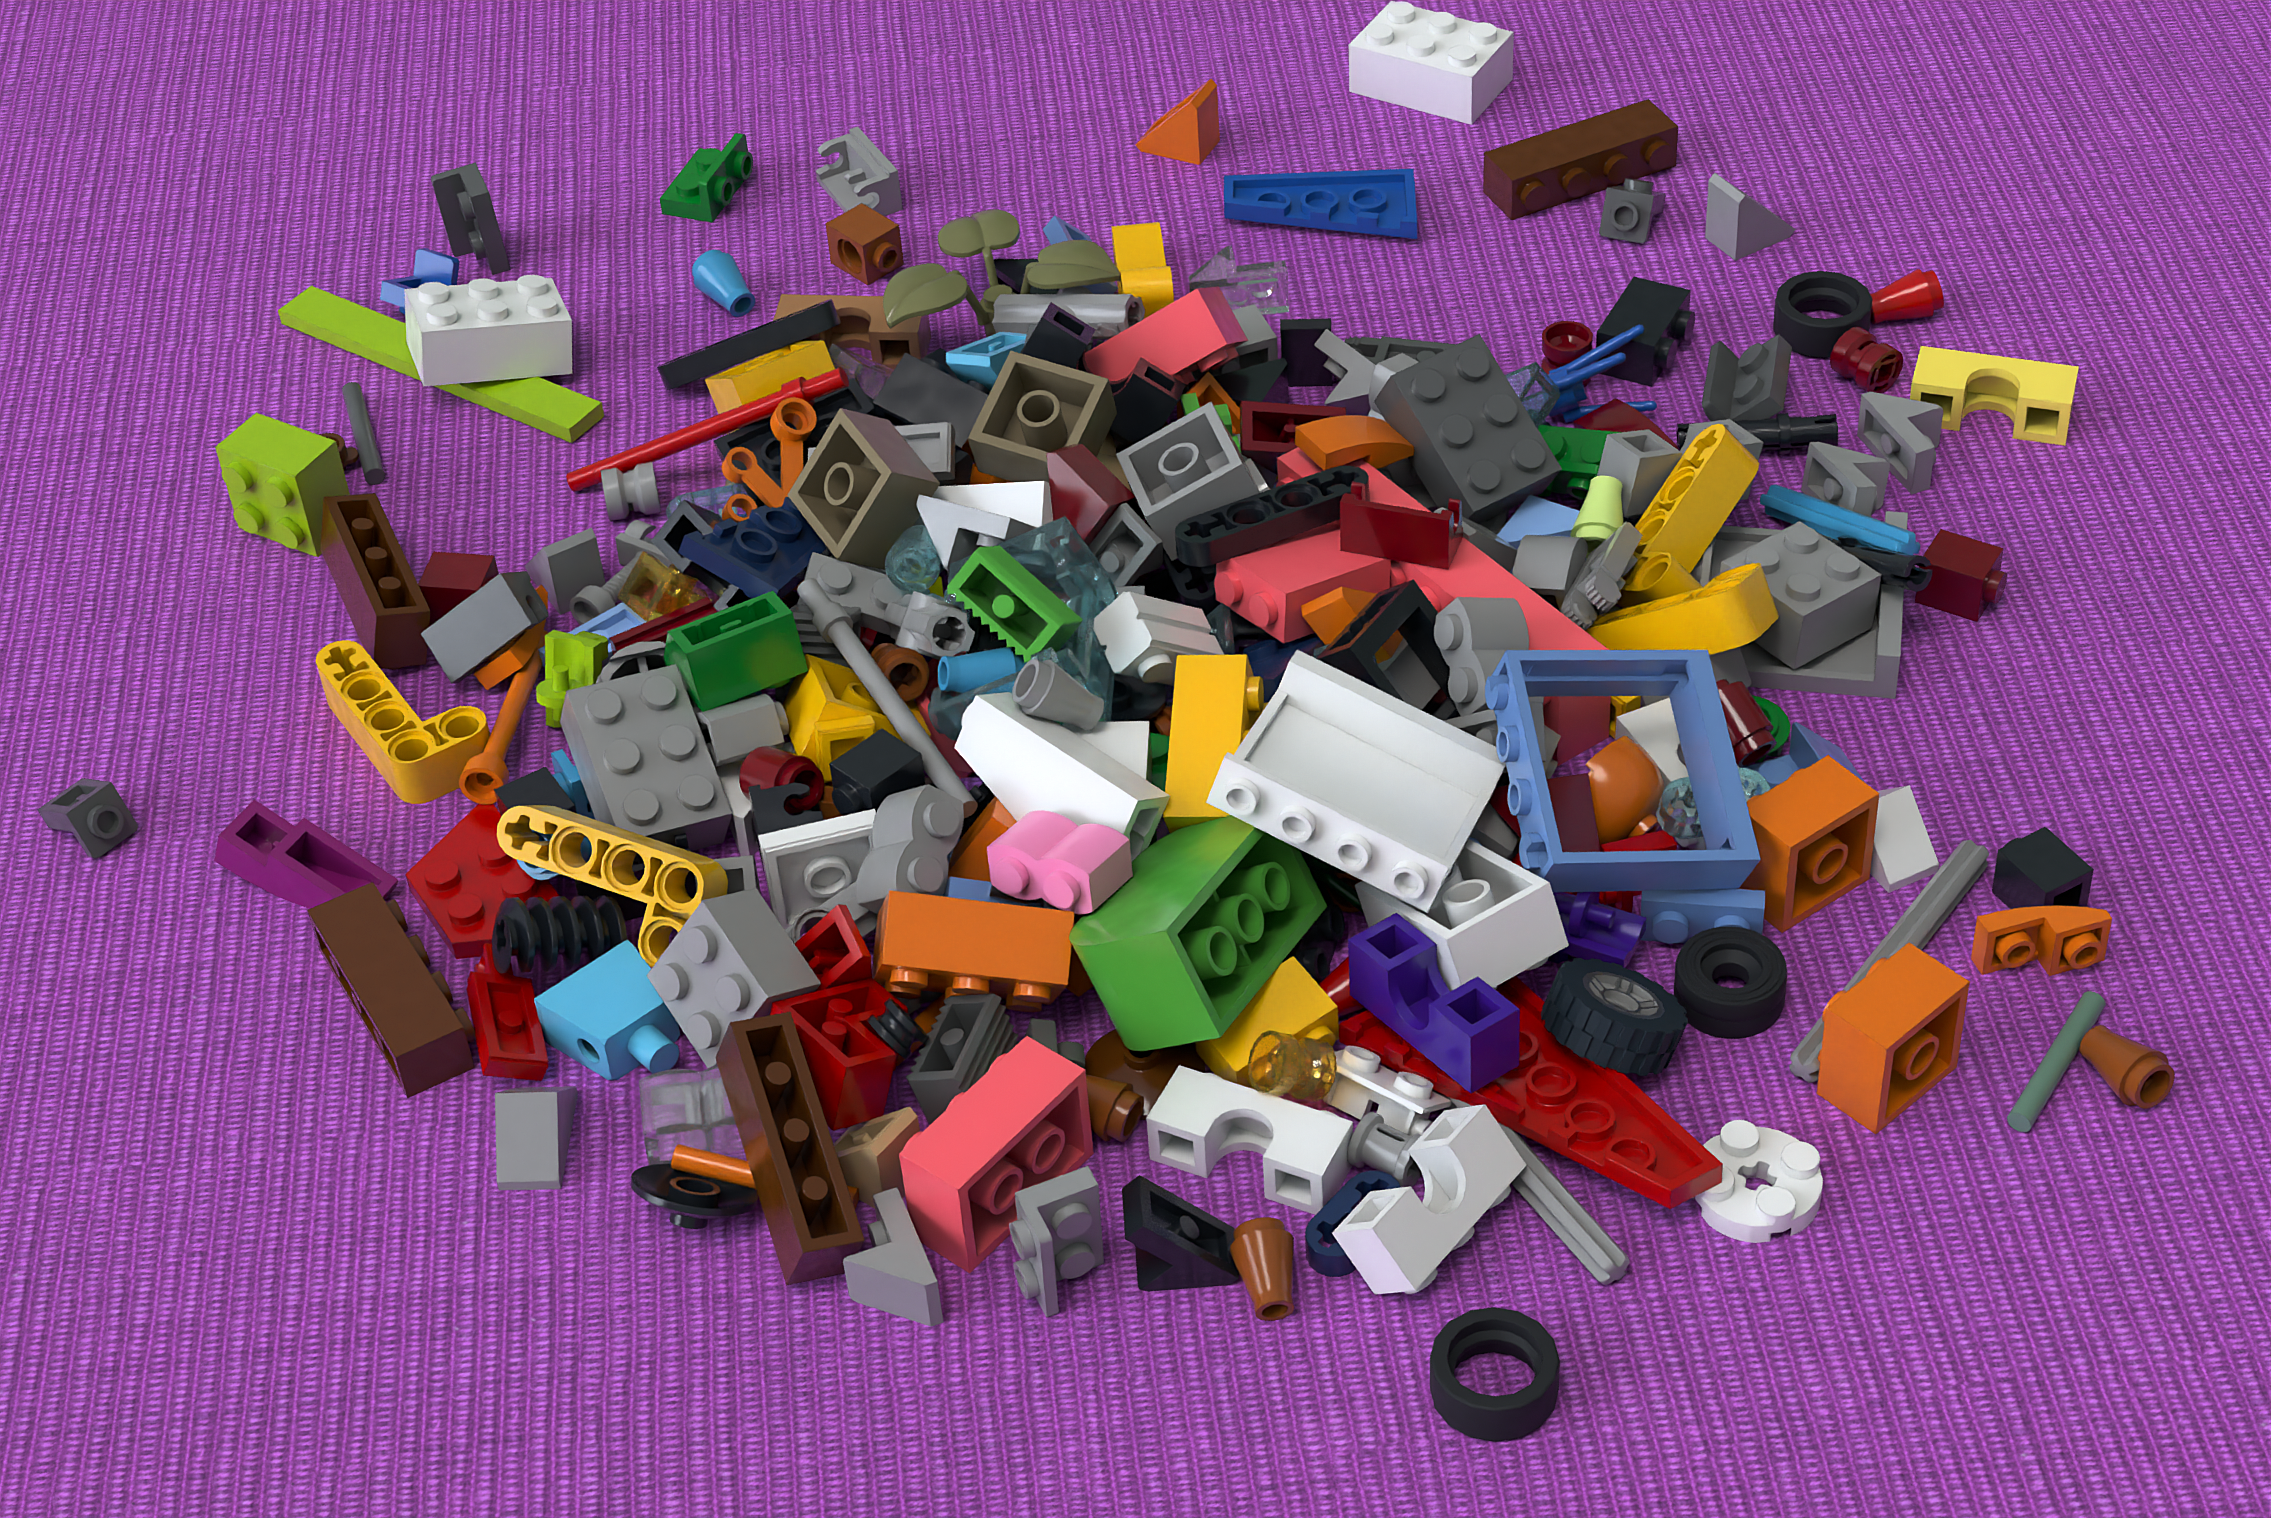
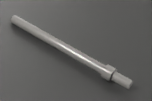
[797,578,978,818]

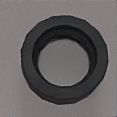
[1773,271,1873,358]
[1430,1307,1560,1442]

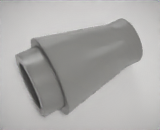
[1012,659,1104,731]

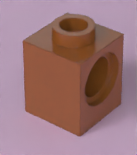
[825,203,904,285]

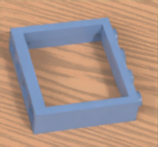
[1485,650,1761,892]

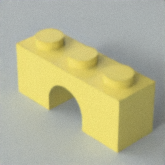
[1910,346,2079,446]

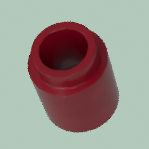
[1716,679,1777,768]
[739,746,824,813]

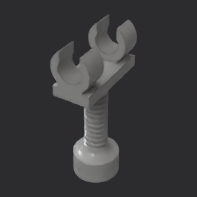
[570,520,683,625]

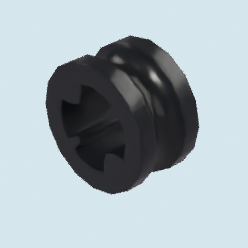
[867,998,929,1060]

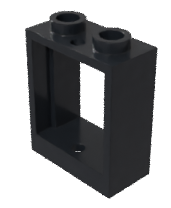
[1316,579,1460,721]

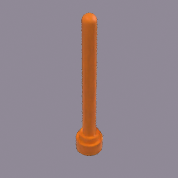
[459,630,548,804]

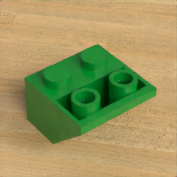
[664,591,808,712]

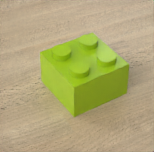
[215,412,350,557]

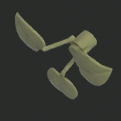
[883,209,1121,337]

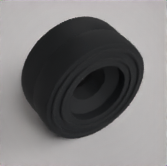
[1673,927,1787,1039]

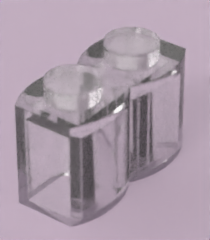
[639,1065,746,1165]

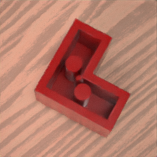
[770,977,908,1131]

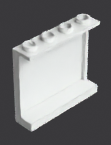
[1206,650,1506,913]

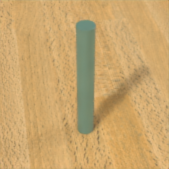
[2007,991,2106,1132]

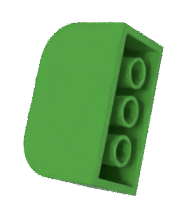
[1069,815,1327,1051]

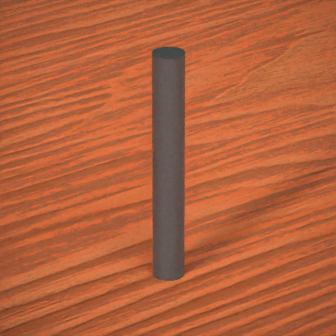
[342,382,385,485]

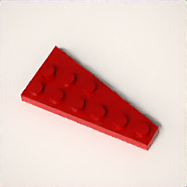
[1339,975,1723,1209]

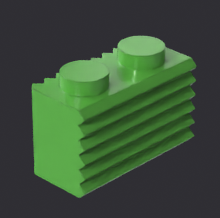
[947,545,1083,663]

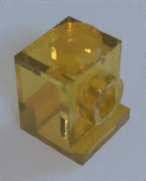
[617,551,712,622]

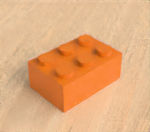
[872,890,1074,1012]

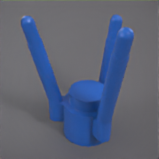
[1537,324,1657,423]

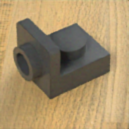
[37,778,138,858]

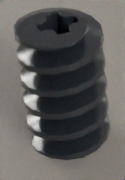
[492,895,627,973]

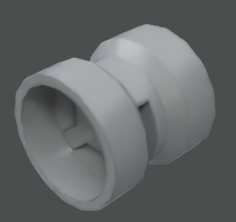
[601,462,661,521]

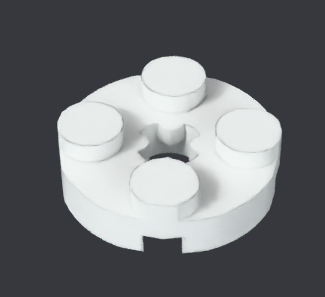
[1693,1120,1823,1243]

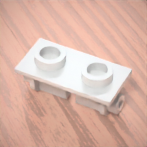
[1316,1046,1452,1136]

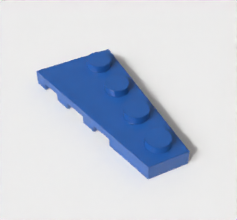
[1224,168,1417,239]

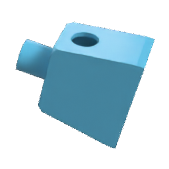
[534,940,680,1080]

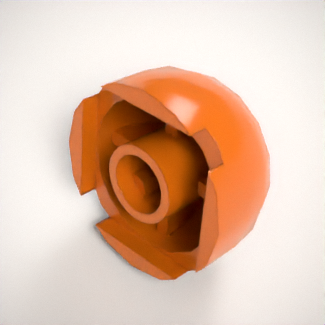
[1585,736,1664,851]

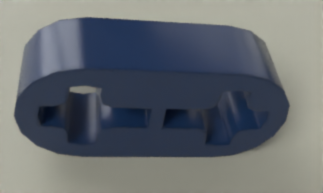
[1305,1171,1401,1277]

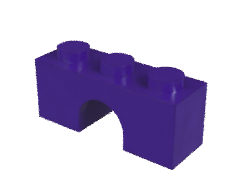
[1348,913,1520,1093]

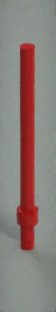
[566,367,849,492]

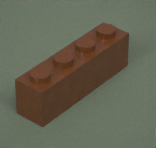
[1483,99,1678,221]
[320,493,431,670]
[307,882,476,1098]
[715,1012,865,1286]

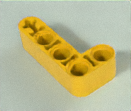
[1111,222,1174,319]
[1617,424,1759,609]
[1585,563,1779,655]
[315,640,490,804]
[497,805,728,967]

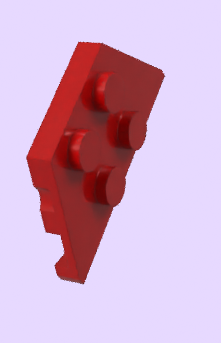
[405,804,559,959]

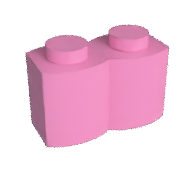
[987,810,1133,914]

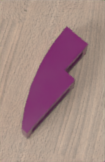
[214,799,398,909]

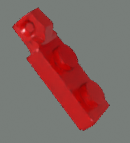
[466,943,549,1081]

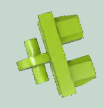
[536,630,608,728]

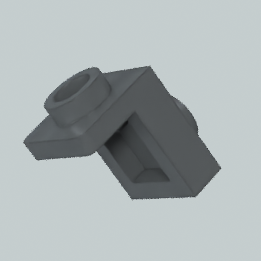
[1599,178,1666,243]

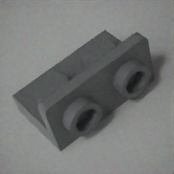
[431,162,511,275]
[1702,334,1792,421]

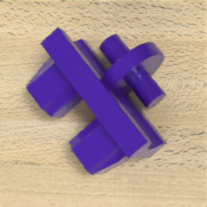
[1548,892,1646,968]

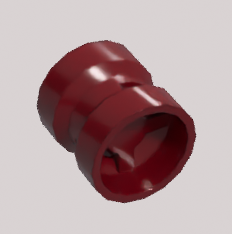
[1541,321,1593,387]
[1830,327,1903,394]

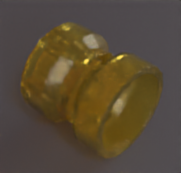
[1248,1030,1337,1102]

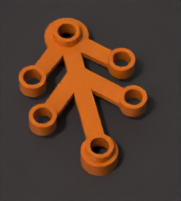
[721,397,817,590]

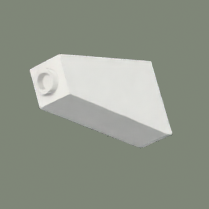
[954,692,1170,861]

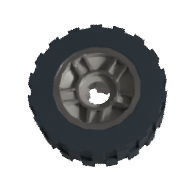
[1541,958,1688,1076]

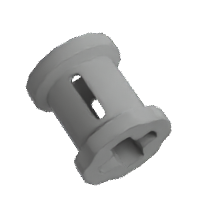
[1347,1112,1422,1187]

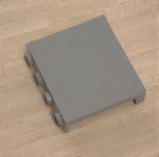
[1691,511,1908,699]

